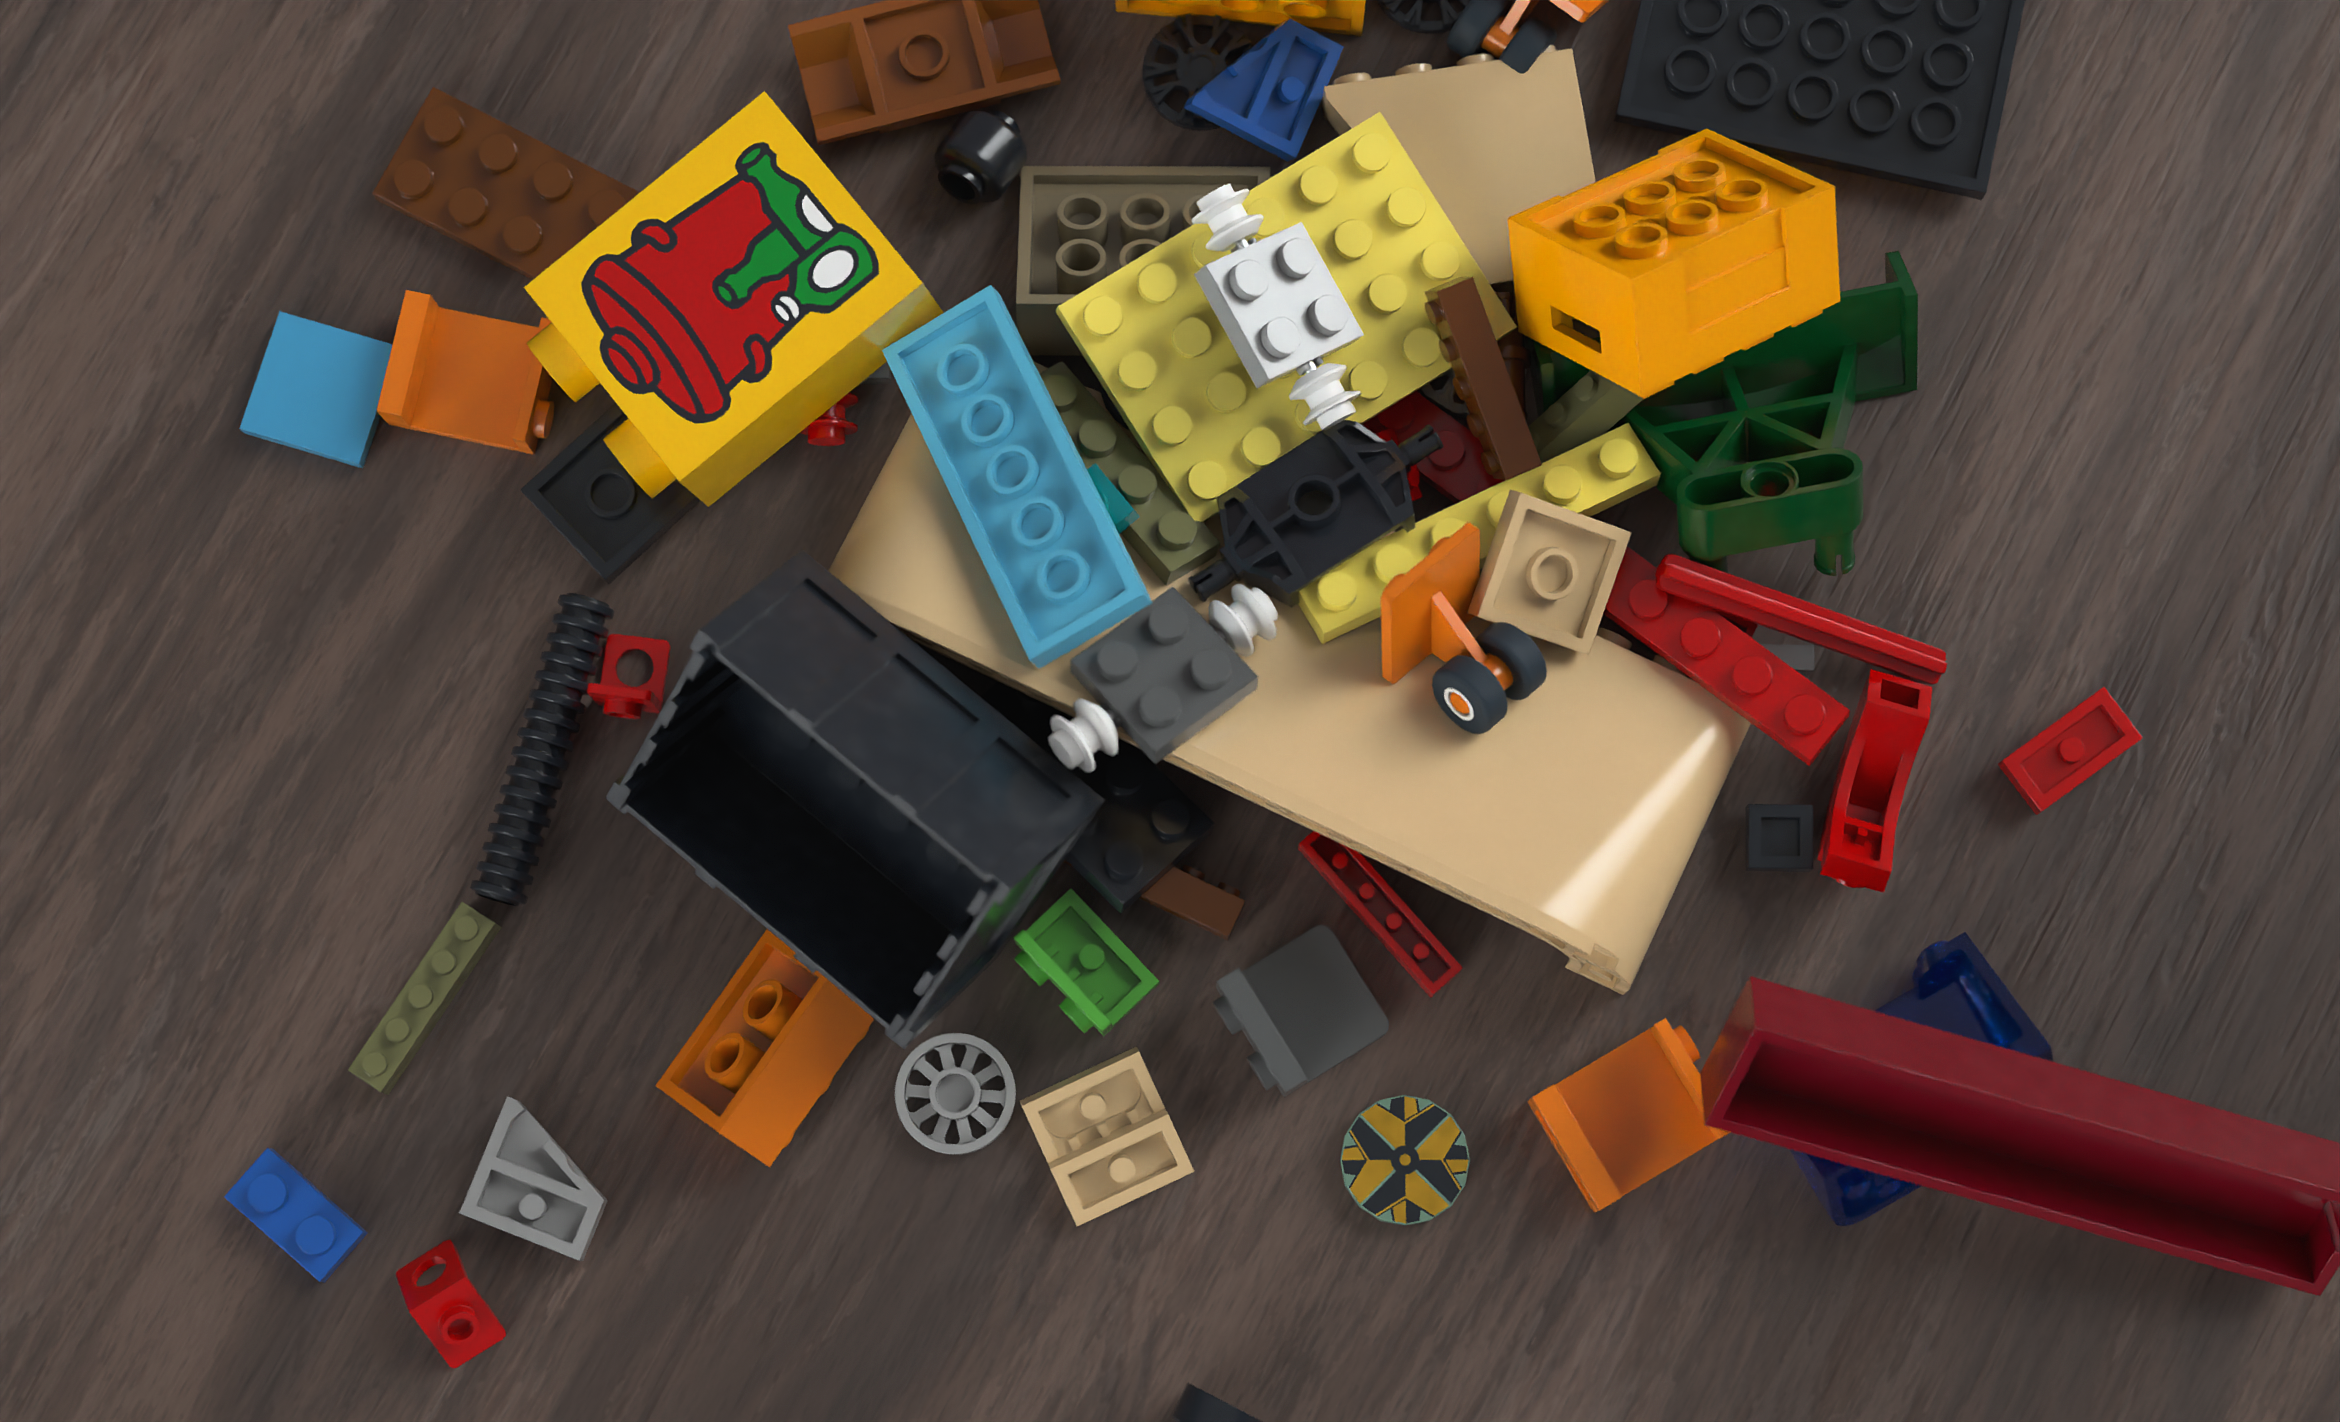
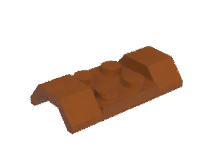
[788,0,1061,145]

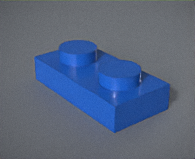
[224,1147,368,1283]

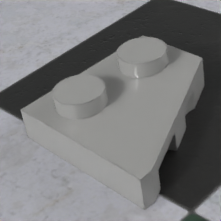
[459,1096,608,1261]

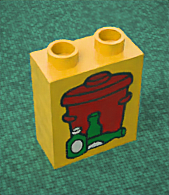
[524,91,944,507]

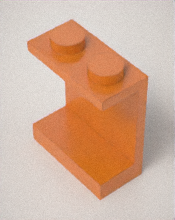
[376,290,554,455]
[1527,1018,1731,1213]

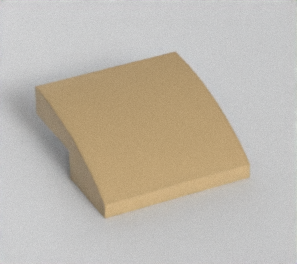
[1020,1047,1195,1226]

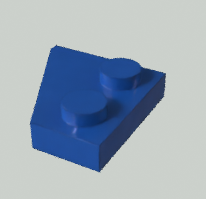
[1184,19,1344,161]

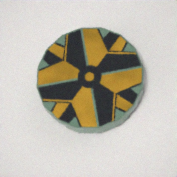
[1340,1095,1470,1226]

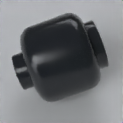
[934,110,1027,204]

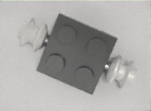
[1048,584,1278,773]

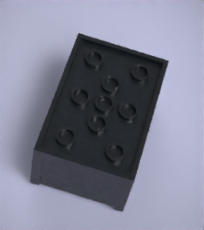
[606,550,1105,1049]

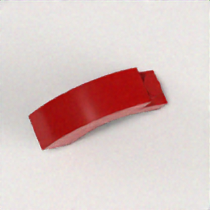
[1817,669,1932,893]

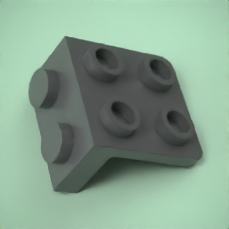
[1212,925,1389,1098]

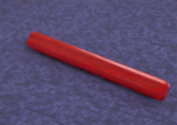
[1655,553,1947,685]

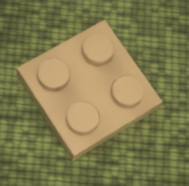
[1467,490,1632,655]

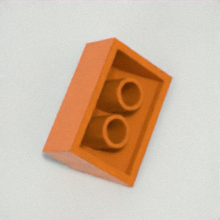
[655,929,874,1167]

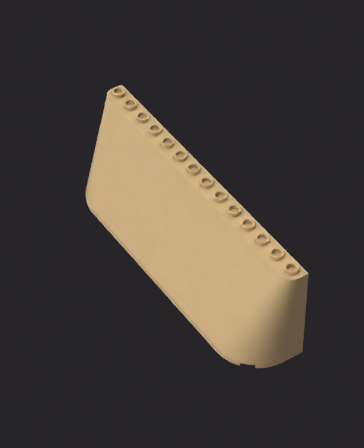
[828,362,1751,995]

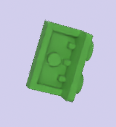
[1013,888,1160,1036]

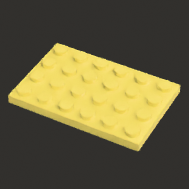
[1055,112,1517,523]

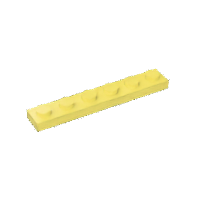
[1298,423,1661,644]

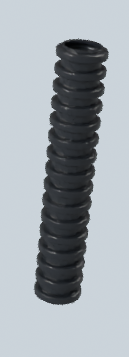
[470,593,615,906]

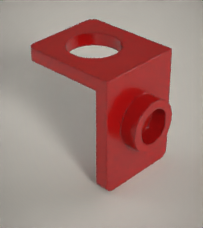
[587,634,671,719]
[395,1239,506,1368]

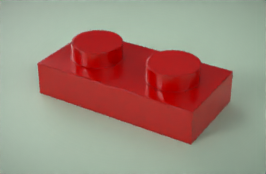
[1998,687,2143,815]

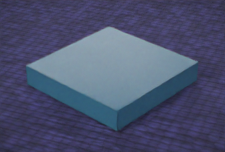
[239,311,393,468]

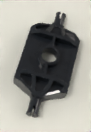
[1188,420,1443,607]

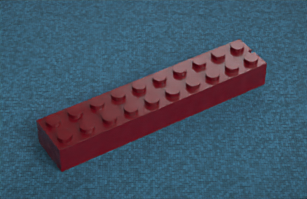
[1700,976,2340,1296]

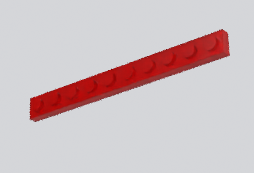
[1362,391,1850,766]

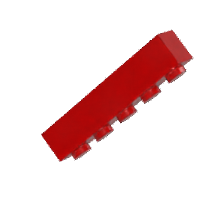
[1298,831,1463,998]

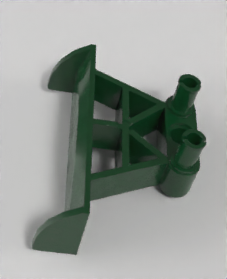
[1527,251,1918,576]

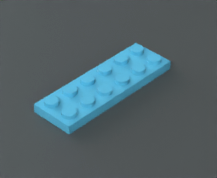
[882,285,1153,669]

